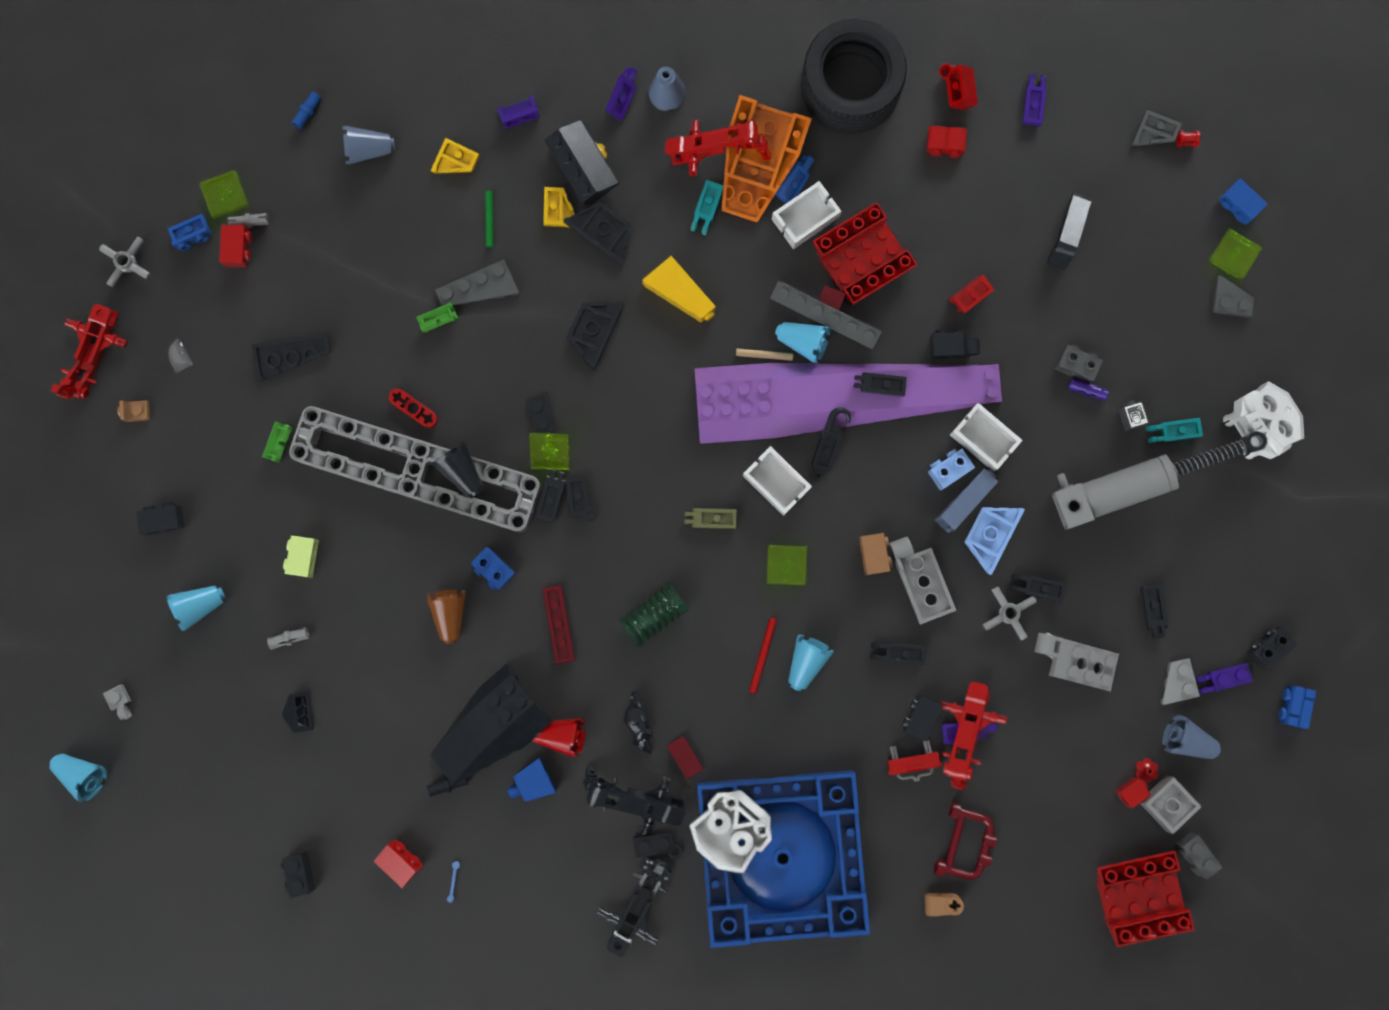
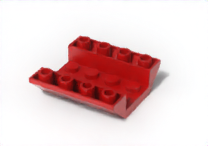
[813,202,918,305]
[1097,850,1195,947]

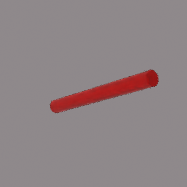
[749,618,777,694]

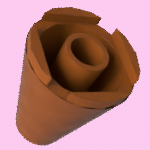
[426,590,466,644]

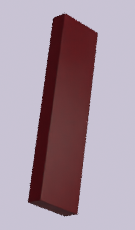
[542,585,575,664]

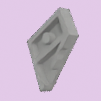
[1160,658,1200,705]

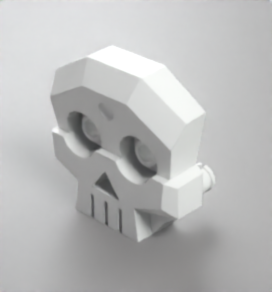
[1223,381,1304,459]
[690,790,772,873]

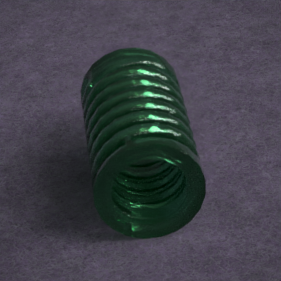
[618,582,689,647]

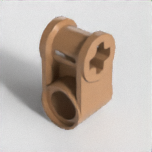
[925,893,964,917]

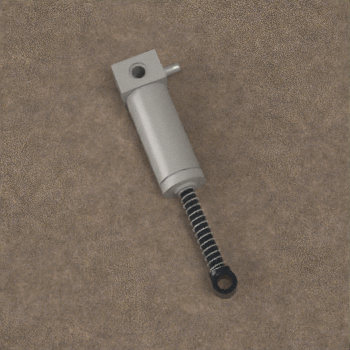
[1051,431,1268,530]

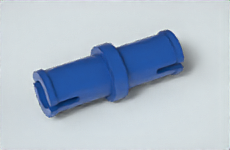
[291,91,322,129]

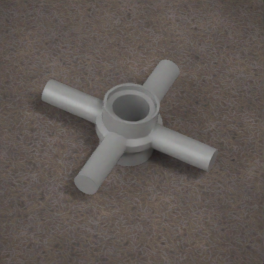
[99,236,151,287]
[982,586,1037,640]

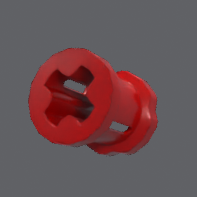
[1176,130,1200,148]

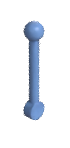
[447,861,460,903]

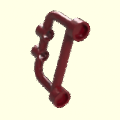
[934,802,997,880]

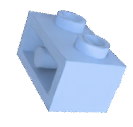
[928,449,975,491]

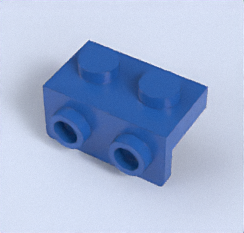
[168,214,213,251]

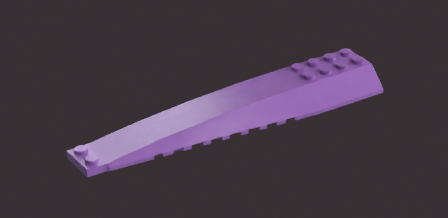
[694,363,1002,444]

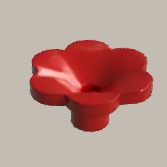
[1135,758,1159,783]

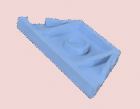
[964,507,1025,575]

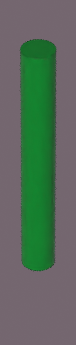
[485,191,494,248]

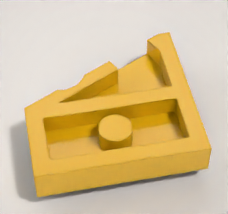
[431,138,480,173]
[543,187,575,227]

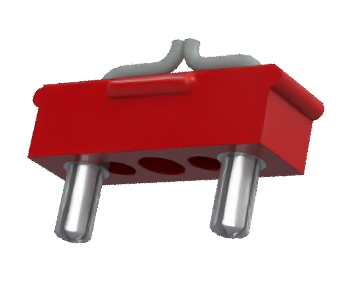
[887,740,942,782]

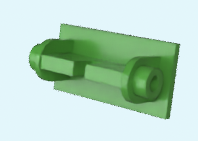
[416,302,459,333]
[262,421,292,463]

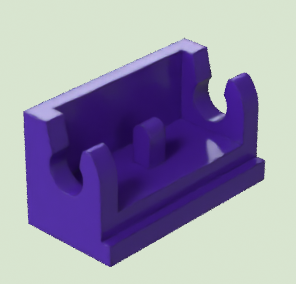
[497,95,540,129]

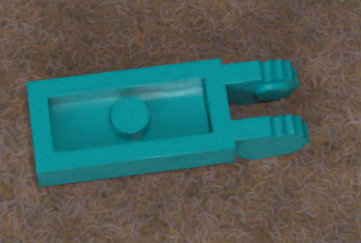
[691,180,724,235]
[1146,418,1203,443]

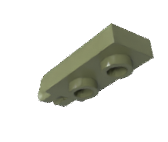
[684,508,736,529]

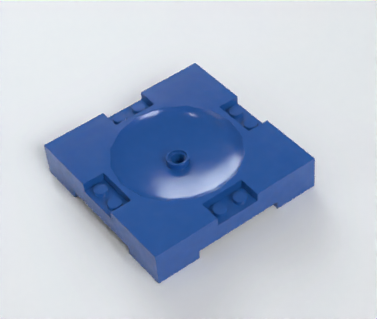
[697,770,870,948]

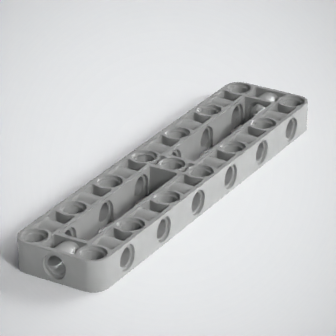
[289,406,541,533]

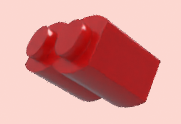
[926,126,967,158]

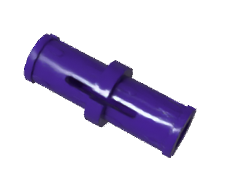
[1068,377,1109,402]

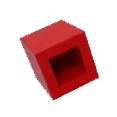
[1115,777,1151,808]

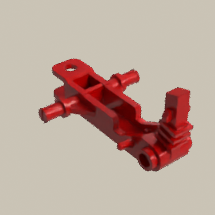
[665,120,771,176]
[50,304,128,399]
[941,682,1008,791]

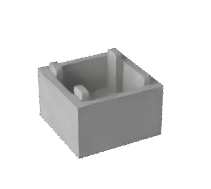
[1140,775,1201,834]

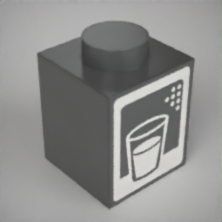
[1118,400,1149,431]

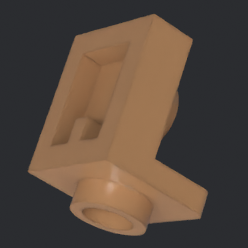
[117,400,150,422]

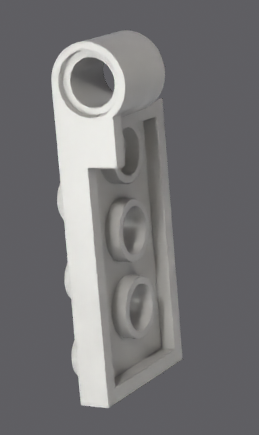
[889,536,956,625]
[1034,633,1119,692]

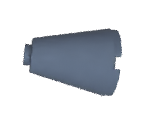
[648,67,686,111]
[343,126,394,165]
[1162,715,1221,759]

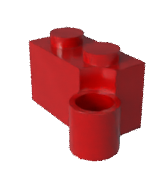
[939,63,978,111]

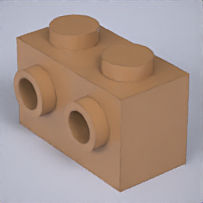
[859,533,892,576]

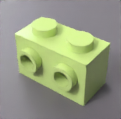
[283,535,319,578]

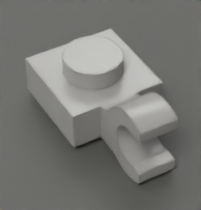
[103,684,132,720]

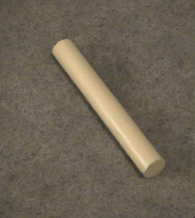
[736,349,793,361]

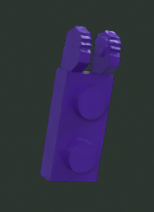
[1022,73,1046,126]
[1195,663,1253,694]

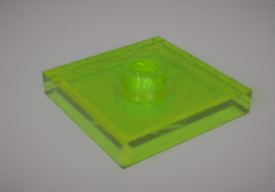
[199,170,249,219]
[1209,228,1262,280]
[529,433,570,470]
[767,545,807,585]

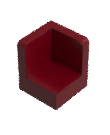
[819,285,846,310]

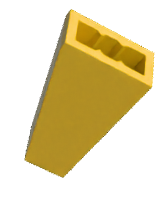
[642,256,716,323]

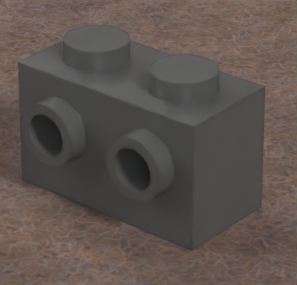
[1054,344,1103,383]
[1175,832,1222,879]

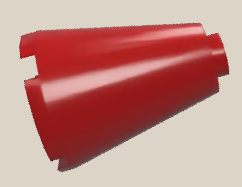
[532,718,586,758]

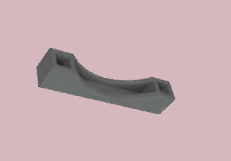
[770,280,882,349]

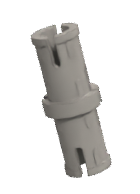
[228,213,269,229]
[267,627,309,650]

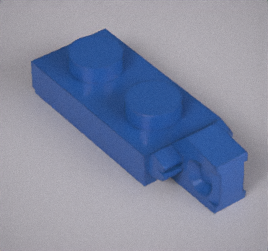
[775,155,814,204]

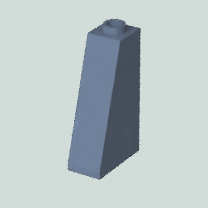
[935,469,998,533]

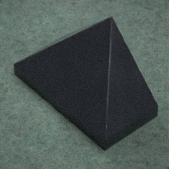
[282,692,313,733]

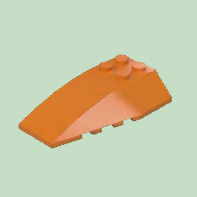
[722,95,812,223]

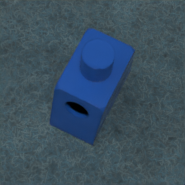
[507,757,557,802]

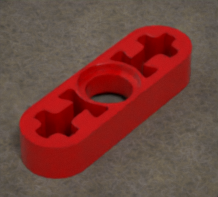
[389,389,438,429]

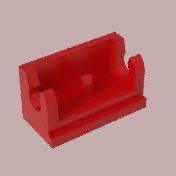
[948,275,995,313]

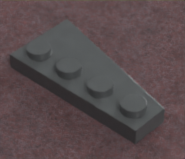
[435,259,520,307]

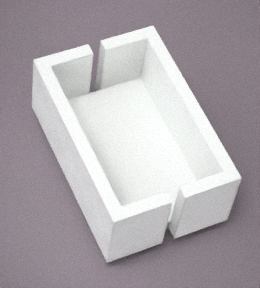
[772,181,841,249]
[950,403,1023,472]
[743,446,812,516]

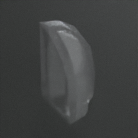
[168,338,193,373]

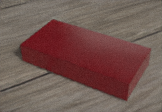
[667,735,703,779]

